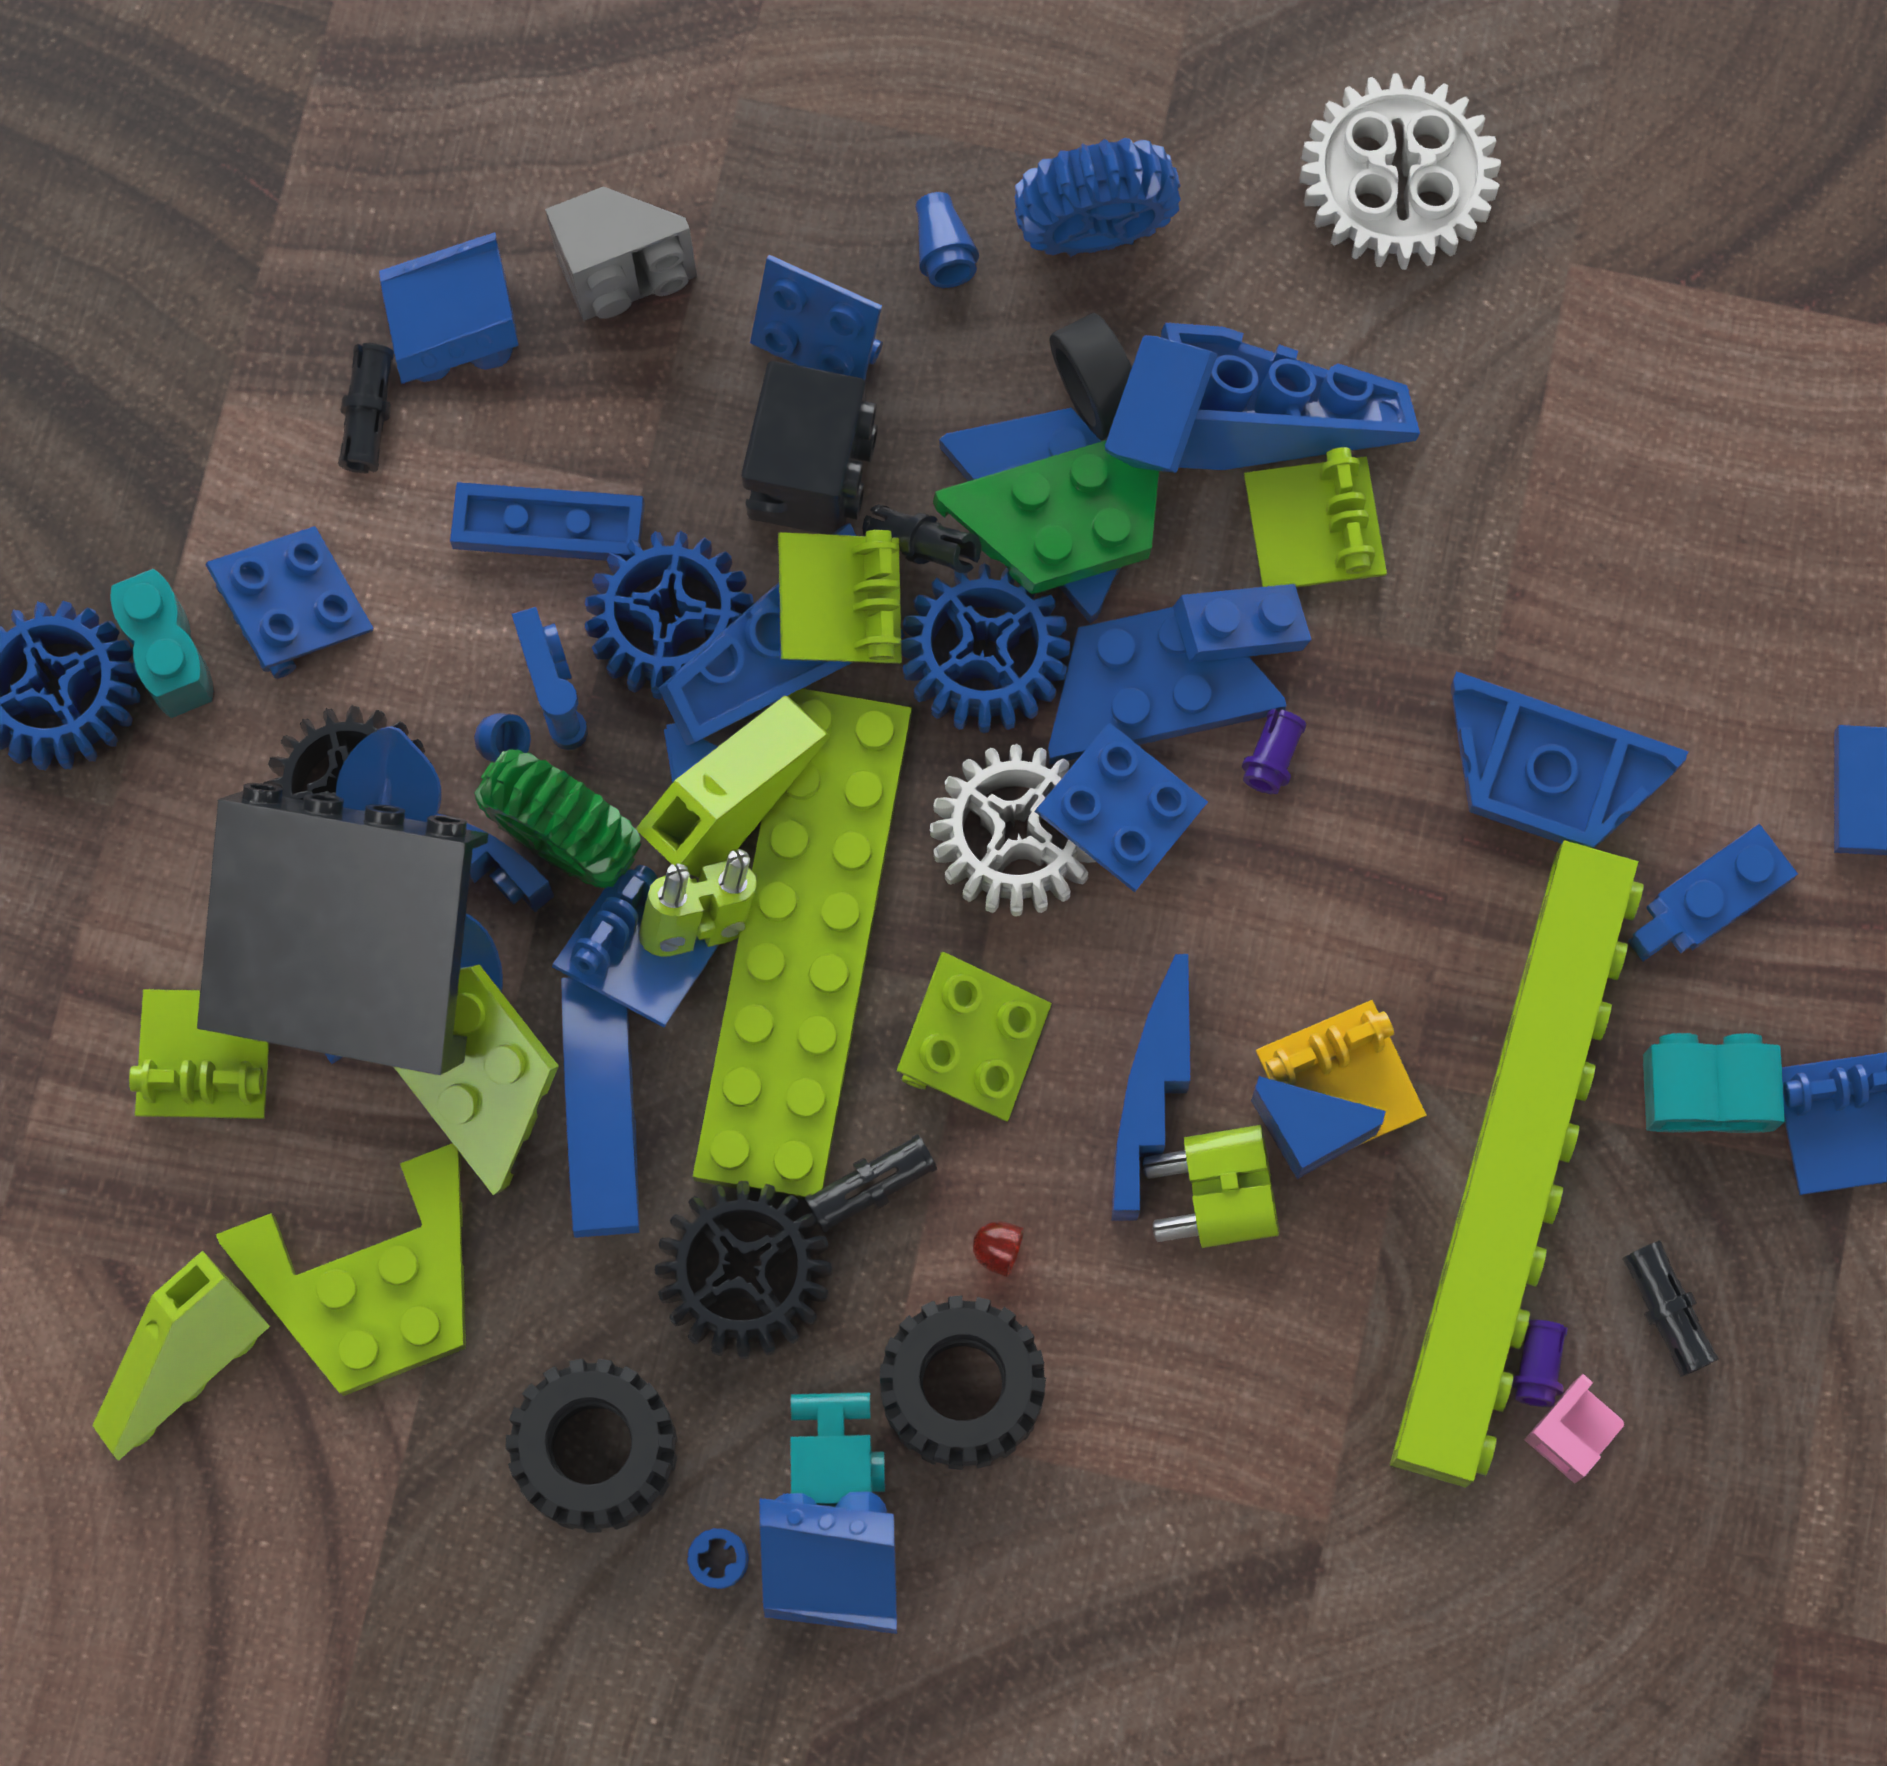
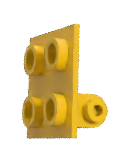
[1255,1000,1427,1147]

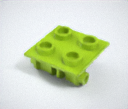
[1244,447,1387,587]
[778,530,902,664]
[897,952,1052,1121]
[129,989,269,1119]

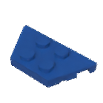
[939,407,1121,624]
[1047,607,1287,765]
[1450,671,1688,849]

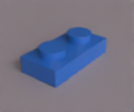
[1173,584,1311,663]

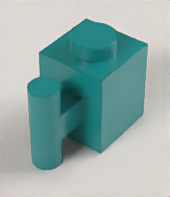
[790,1392,885,1507]

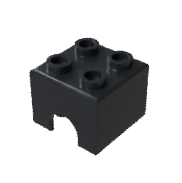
[741,361,878,535]

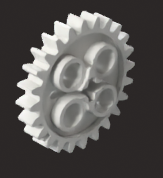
[1300,73,1501,269]

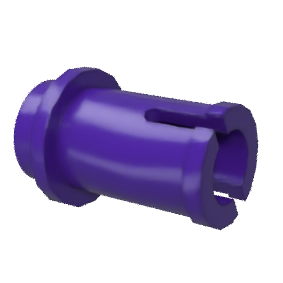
[1242,709,1307,794]
[1512,1320,1568,1407]

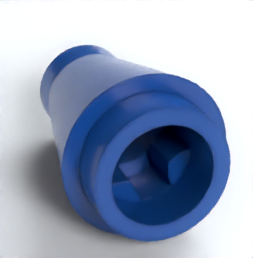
[915,192,979,288]

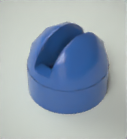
[474,713,531,763]

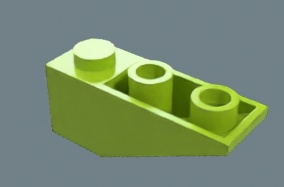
[636,695,831,878]
[92,1250,270,1461]

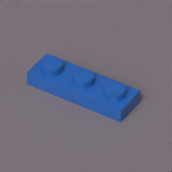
[450,482,645,561]

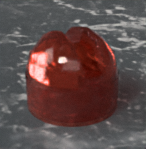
[973,1221,1025,1277]

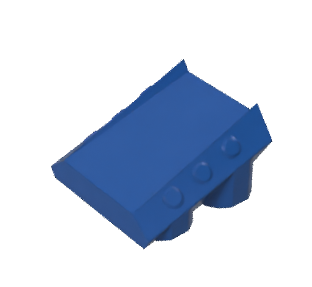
[379,232,519,384]
[760,1491,897,1634]

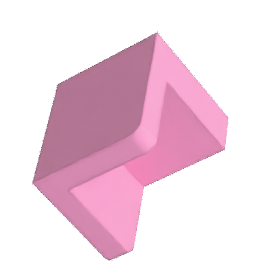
[1524,1374,1624,1484]

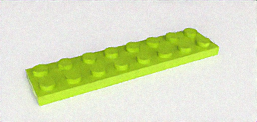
[693,689,912,1200]

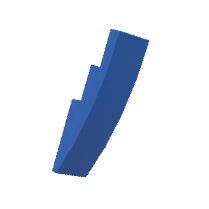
[1111,954,1190,1221]
[561,977,640,1238]

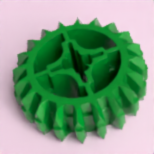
[474,749,641,888]

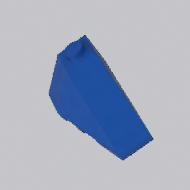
[1161,323,1420,470]

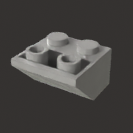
[545,186,697,321]

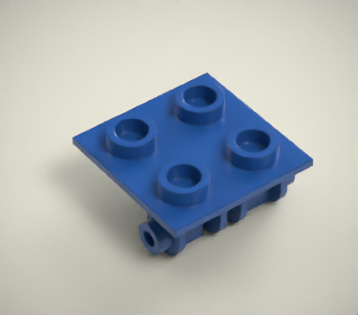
[750,255,883,382]
[205,526,374,679]
[1034,722,1208,892]
[552,865,719,1028]
[1782,1052,1887,1195]

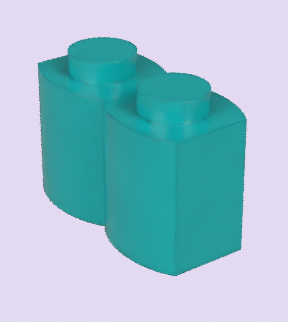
[111,569,214,718]
[1643,1033,1785,1133]

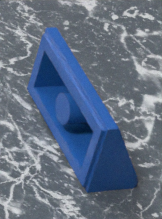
[1105,335,1218,473]

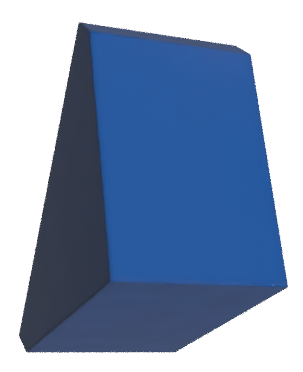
[1251,1076,1386,1179]

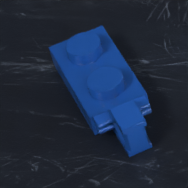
[1628,824,1798,962]

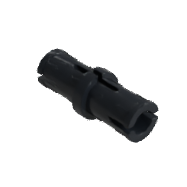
[338,343,394,473]
[862,504,981,573]
[804,1134,937,1233]
[1622,1241,1719,1377]

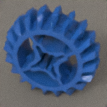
[1014,138,1181,257]
[585,531,754,700]
[901,563,1070,734]
[0,600,140,771]

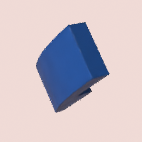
[437,813,554,912]

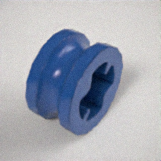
[687,1528,749,1589]

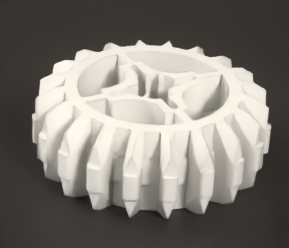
[930,744,1096,916]

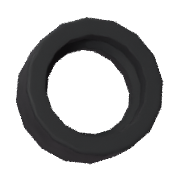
[1049,313,1132,440]

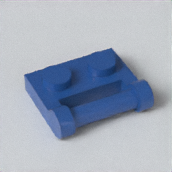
[512,607,588,750]

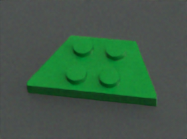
[933,440,1159,594]

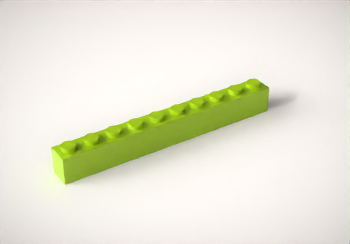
[1390,840,1644,1488]

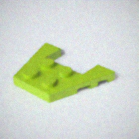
[216,1143,466,1396]

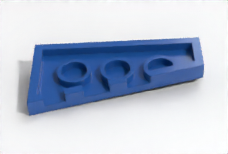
[658,523,905,746]

